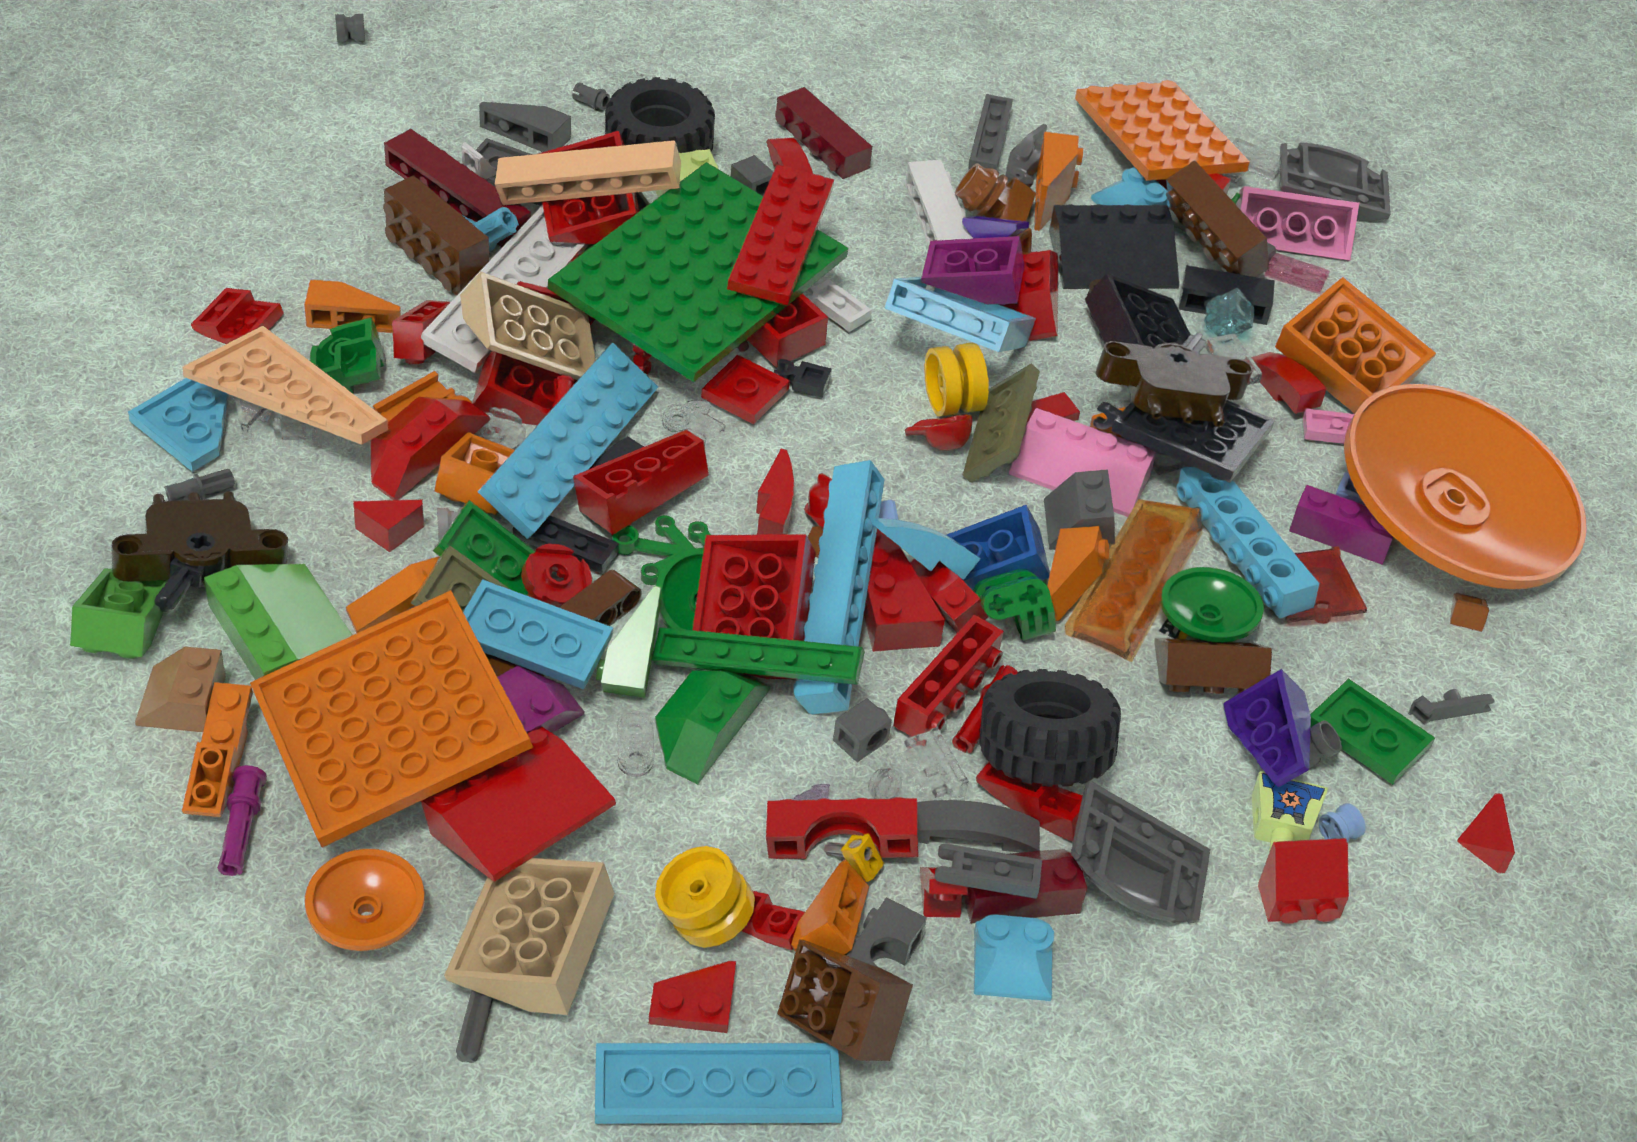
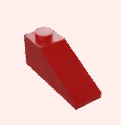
[392,300,451,364]
[910,558,988,633]

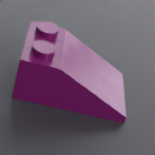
[921,236,1025,305]

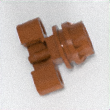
[955,163,1036,221]

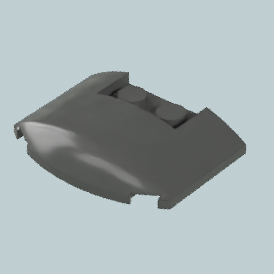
[1280,142,1391,222]
[1071,780,1211,923]

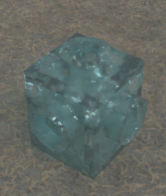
[1204,288,1254,341]

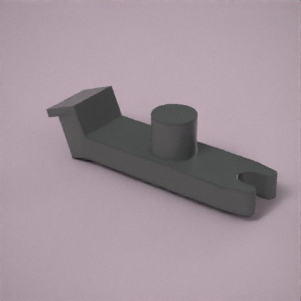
[1408,689,1495,725]

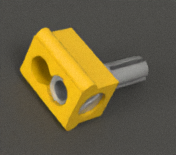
[824,834,884,882]

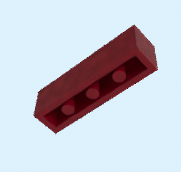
[775,87,873,179]

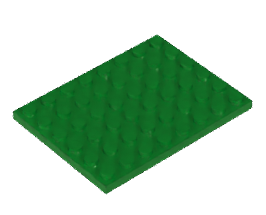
[548,162,849,382]

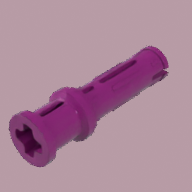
[217,765,267,876]

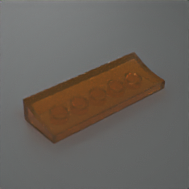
[1065,499,1203,662]

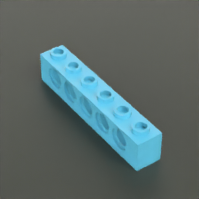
[1176,467,1320,619]

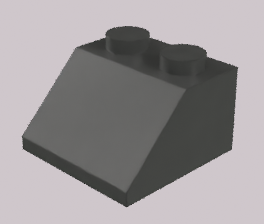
[1044,469,1115,550]

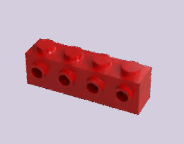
[893,615,1004,743]

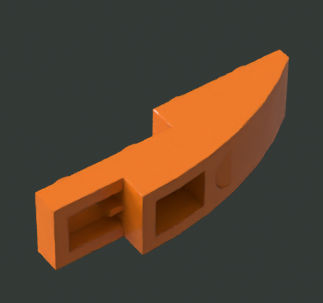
[182,682,253,817]

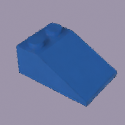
[946,505,1050,590]

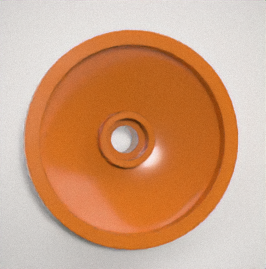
[305,849,425,951]

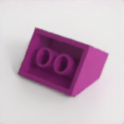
[1289,484,1393,565]

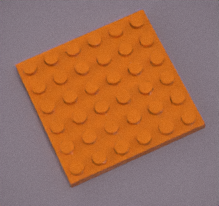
[250,590,533,848]

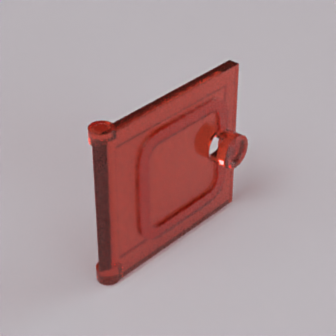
[1285,546,1367,624]

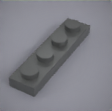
[968,94,1013,170]

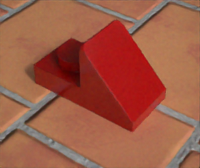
[920,867,968,918]

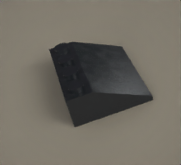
[1049,204,1180,289]
[1085,274,1201,355]

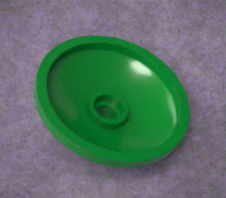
[655,548,704,630]
[1161,567,1264,643]

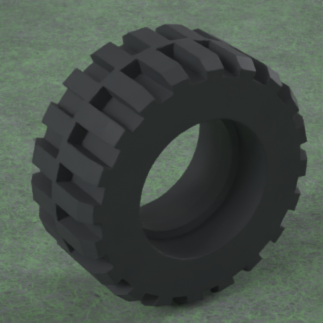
[605,77,715,153]
[979,669,1121,787]

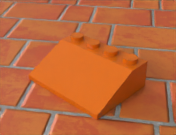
[1275,277,1436,414]

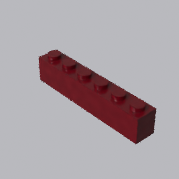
[384,129,531,248]

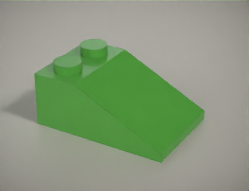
[70,568,168,659]

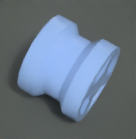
[1319,803,1366,842]

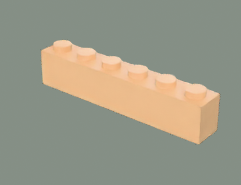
[495,140,681,205]

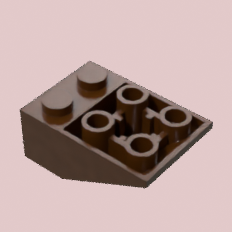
[777,939,913,1061]

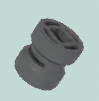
[335,13,365,42]
[1309,721,1342,768]

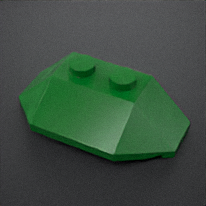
[655,670,770,785]

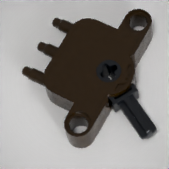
[1095,332,1253,427]
[111,491,288,612]

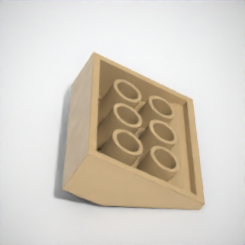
[460,271,596,380]
[444,858,615,1015]

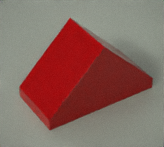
[353,499,424,552]

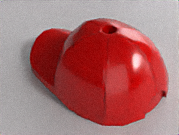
[905,414,972,450]

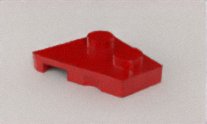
[648,960,736,1033]

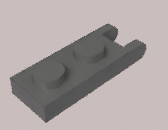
[935,843,1042,898]

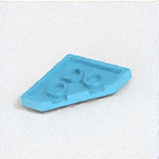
[128,378,229,472]

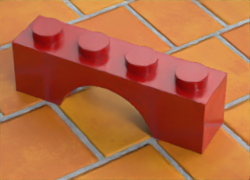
[766,797,918,859]

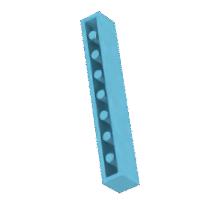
[794,460,885,715]

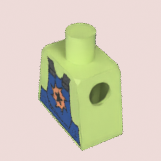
[1252,771,1328,852]

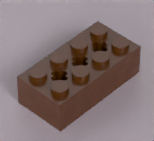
[1166,160,1269,277]
[383,175,489,296]

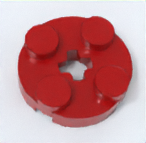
[522,544,592,608]

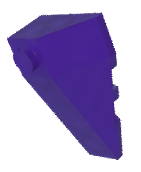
[1223,669,1311,787]

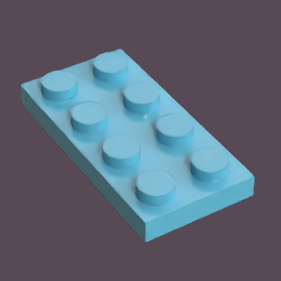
[463,579,613,690]

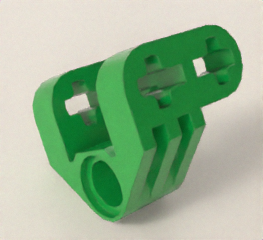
[973,569,1056,641]

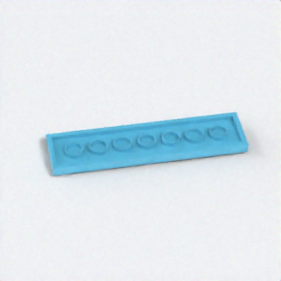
[478,343,658,539]

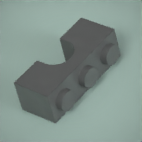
[844,897,927,969]

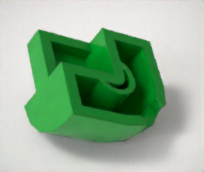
[310,318,385,394]

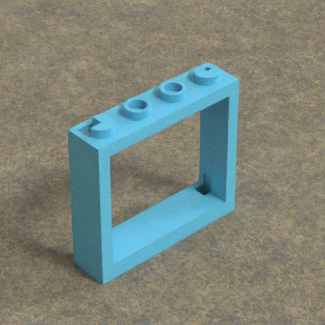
[884,277,1036,352]

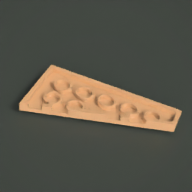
[182,326,388,445]

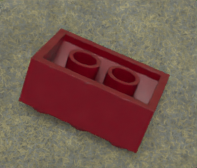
[963,849,1087,924]

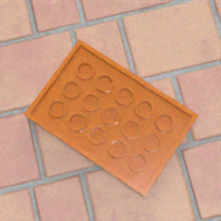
[1075,80,1250,181]

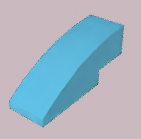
[871,518,980,580]

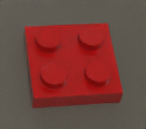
[701,354,790,424]

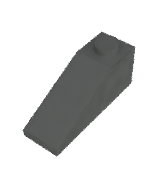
[479,102,571,152]

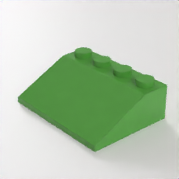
[204,564,352,680]

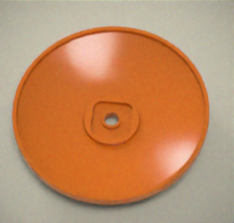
[1344,384,1586,589]

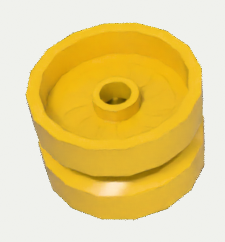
[924,342,989,417]
[655,846,755,948]

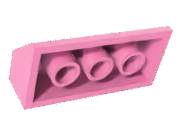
[1237,186,1359,261]
[1009,408,1156,518]

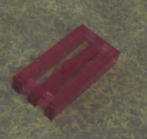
[1264,253,1330,294]

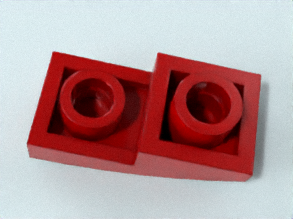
[766,138,813,174]
[741,891,805,950]

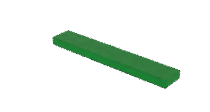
[652,627,865,685]

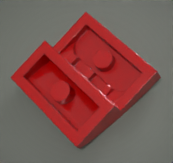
[191,288,284,344]

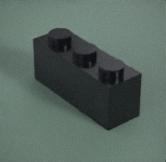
[1178,265,1275,325]

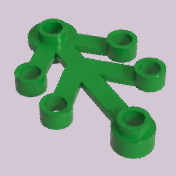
[612,515,711,585]

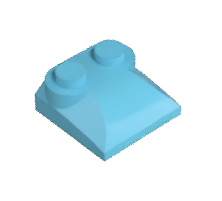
[1091,167,1170,207]
[974,915,1054,1001]

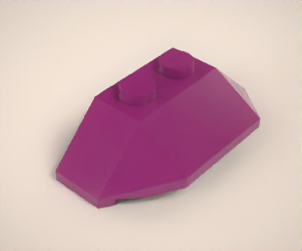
[497,666,585,734]

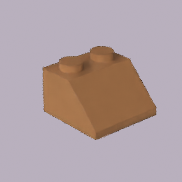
[135,646,226,732]

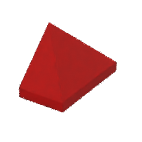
[1457,793,1515,873]

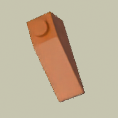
[304,280,401,333]
[1047,526,1109,621]
[346,556,440,633]
[791,859,869,955]

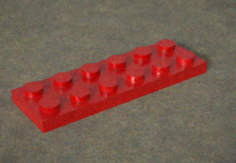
[727,165,835,305]

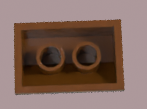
[1154,638,1272,694]

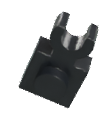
[774,359,832,398]

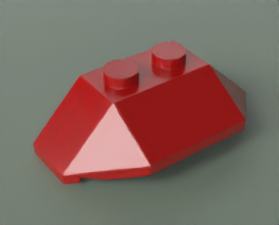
[1000,250,1058,341]
[371,397,490,500]

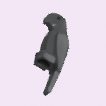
[1005,124,1047,188]

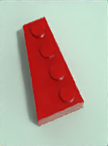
[573,430,709,535]

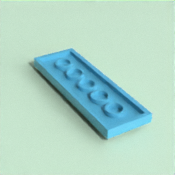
[595,1043,842,1124]

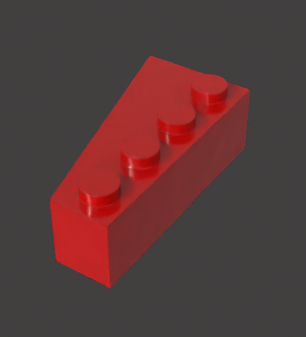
[864,529,945,652]

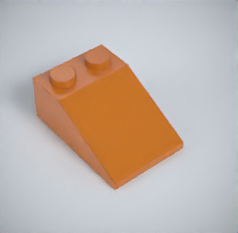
[1034,132,1083,231]

